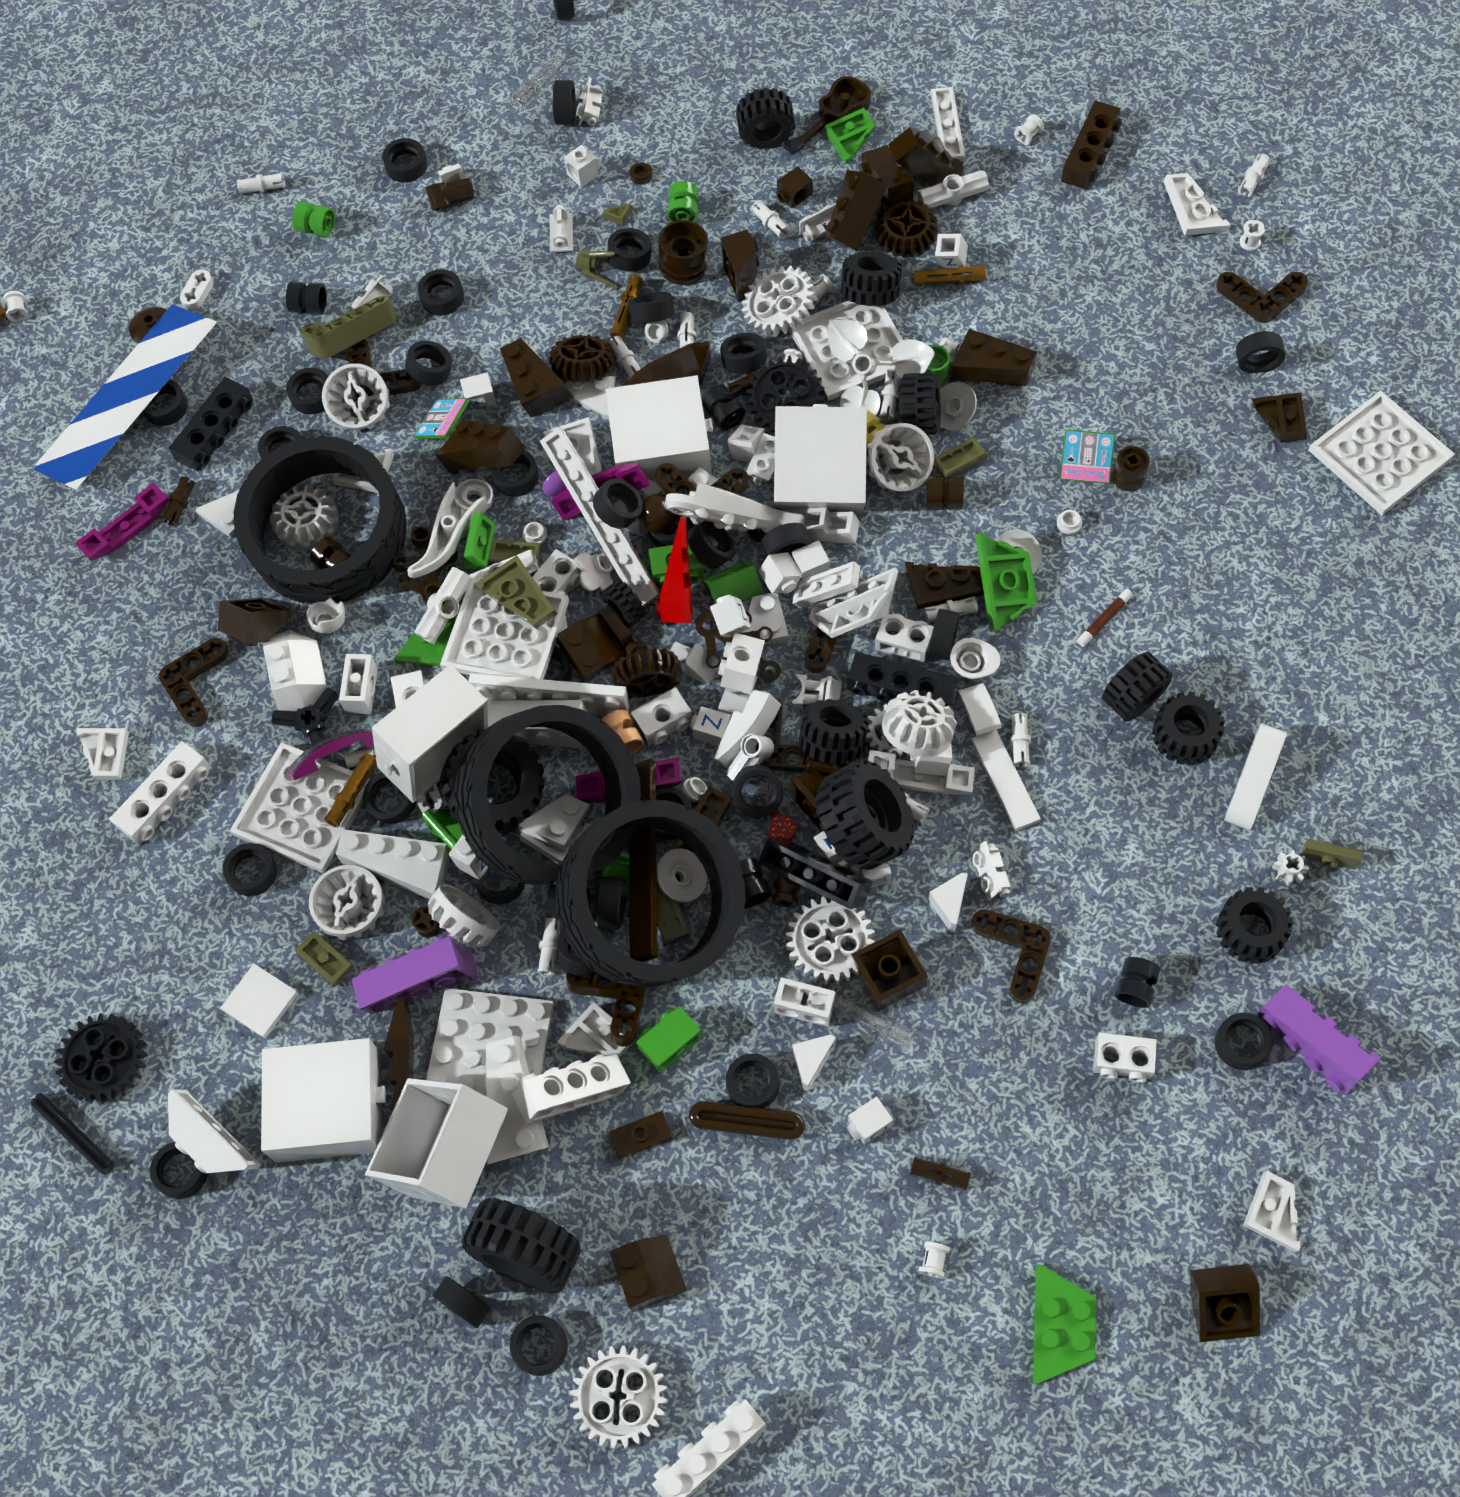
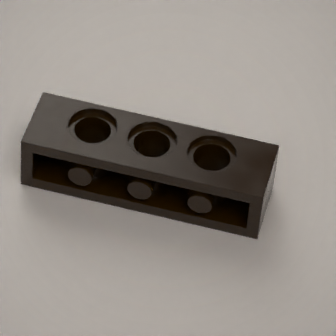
[1061,100,1122,190]

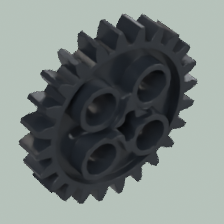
[746,356,825,433]
[54,1013,148,1104]

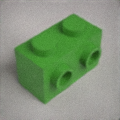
[636,1005,703,1074]

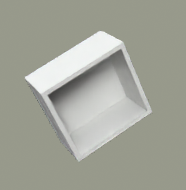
[605,375,713,483]
[774,404,867,512]
[372,664,488,803]
[261,1038,386,1163]
[365,1078,508,1209]

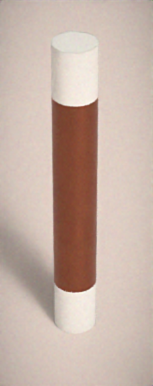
[1076,589,1133,647]

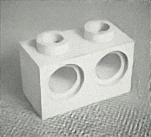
[532,549,582,595]
[875,614,934,664]
[774,977,835,1027]
[1093,1032,1157,1083]

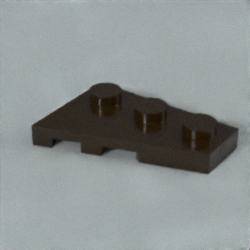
[905,561,984,610]

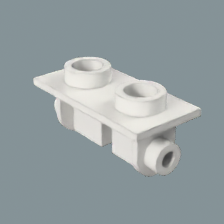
[576,77,603,126]
[799,203,836,241]
[550,205,573,253]
[351,275,393,309]
[746,433,775,486]
[972,841,1011,901]

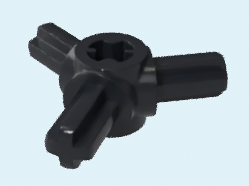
[271,688,339,746]

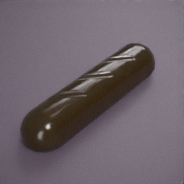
[689,1101,805,1140]

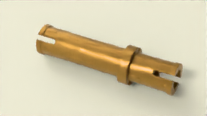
[914,265,986,285]
[609,275,644,341]
[324,753,377,828]

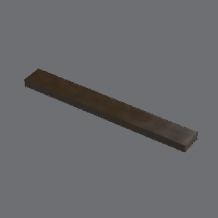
[629,758,658,962]

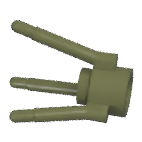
[576,250,619,289]

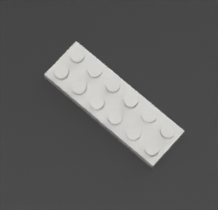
[469,673,630,716]

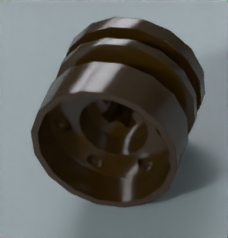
[659,220,708,285]

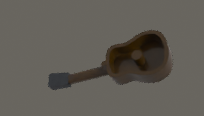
[783,76,871,154]

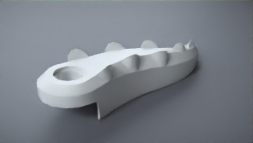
[407,479,494,578]
[665,483,805,533]

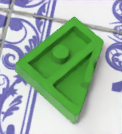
[824,108,875,164]

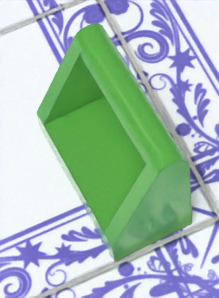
[422,809,463,851]

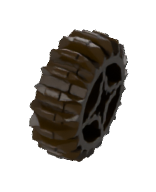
[875,198,938,258]
[549,334,615,384]
[612,648,682,698]

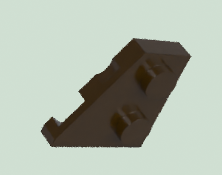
[1252,392,1307,442]

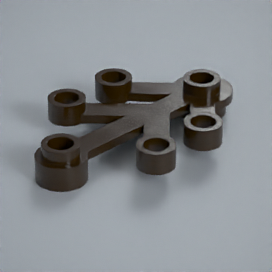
[393,526,462,605]
[695,611,781,681]

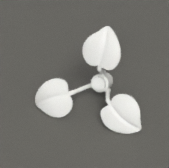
[828,319,935,416]

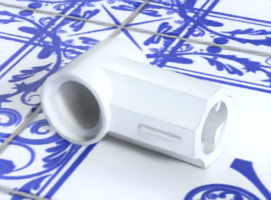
[726,734,774,786]

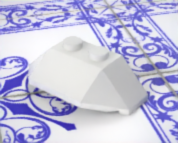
[809,567,898,638]
[263,630,327,712]
[168,1089,262,1173]

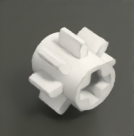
[1272,850,1309,886]

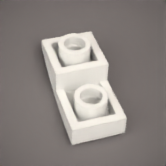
[958,683,1002,735]

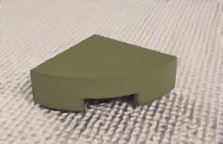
[602,203,633,226]

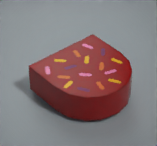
[767,813,797,841]

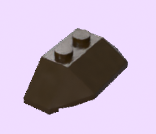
[623,341,711,386]

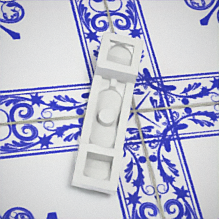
[868,750,975,795]

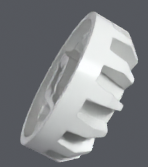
[322,364,390,432]
[866,423,934,492]
[270,485,340,550]
[882,690,957,757]
[309,865,386,940]
[428,884,500,948]

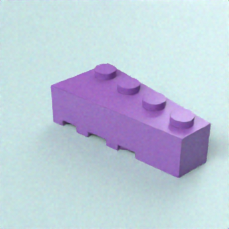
[352,936,480,1014]
[1258,984,1382,1095]

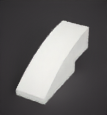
[780,507,860,544]
[714,690,781,769]

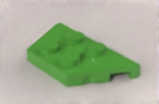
[975,533,1037,632]
[394,598,463,668]
[1032,1264,1096,1385]

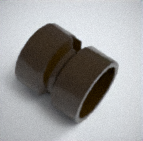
[1113,446,1150,491]
[927,476,964,510]
[310,537,353,569]

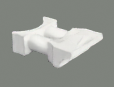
[792,674,842,709]

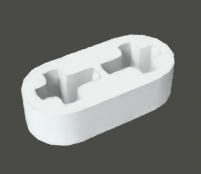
[180,270,214,311]

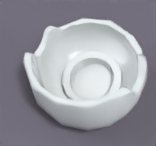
[306,598,345,634]

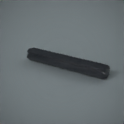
[31,1093,114,1175]

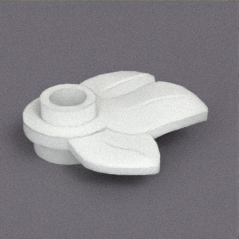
[574,552,613,591]

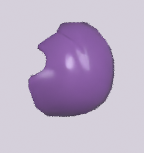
[542,468,567,497]

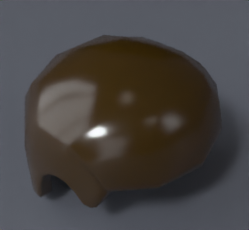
[638,493,677,534]

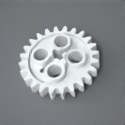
[741,266,817,336]
[786,896,875,985]
[570,1345,668,1449]

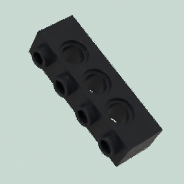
[169,377,253,471]
[847,652,957,707]
[758,836,873,909]

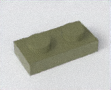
[295,931,354,988]

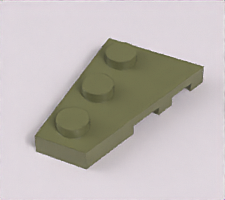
[475,555,557,629]

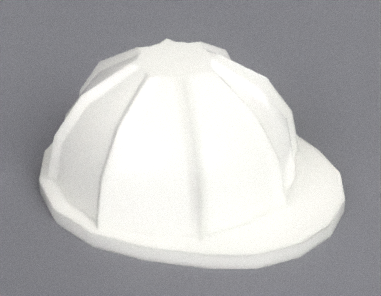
[950,638,1001,679]

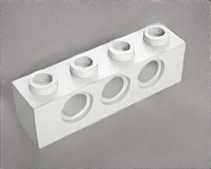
[109,741,211,845]
[511,1054,631,1124]

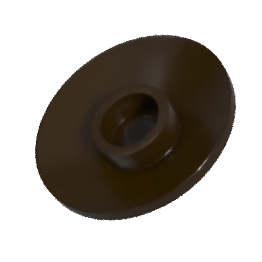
[129,307,167,343]

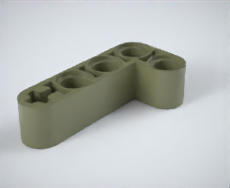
[299,295,397,359]

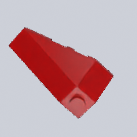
[655,516,693,623]

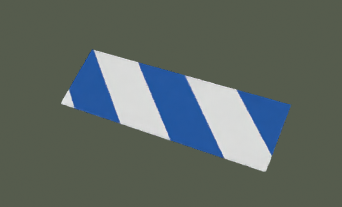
[33,304,217,490]

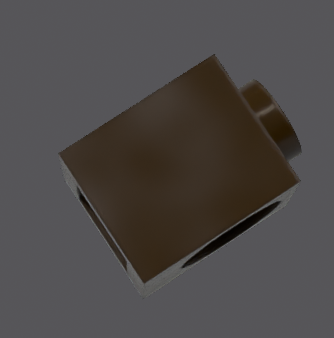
[776,166,813,209]

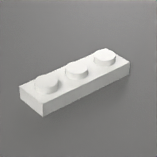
[793,561,860,608]

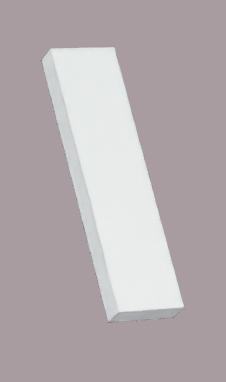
[930,87,965,162]
[971,730,1041,832]

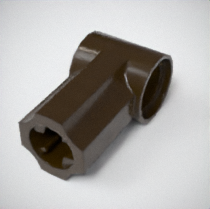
[425,178,474,210]

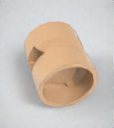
[601,709,644,755]

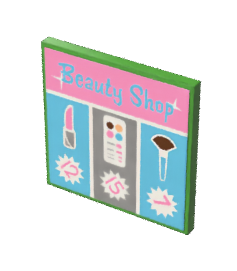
[414,398,470,439]
[1060,430,1115,484]

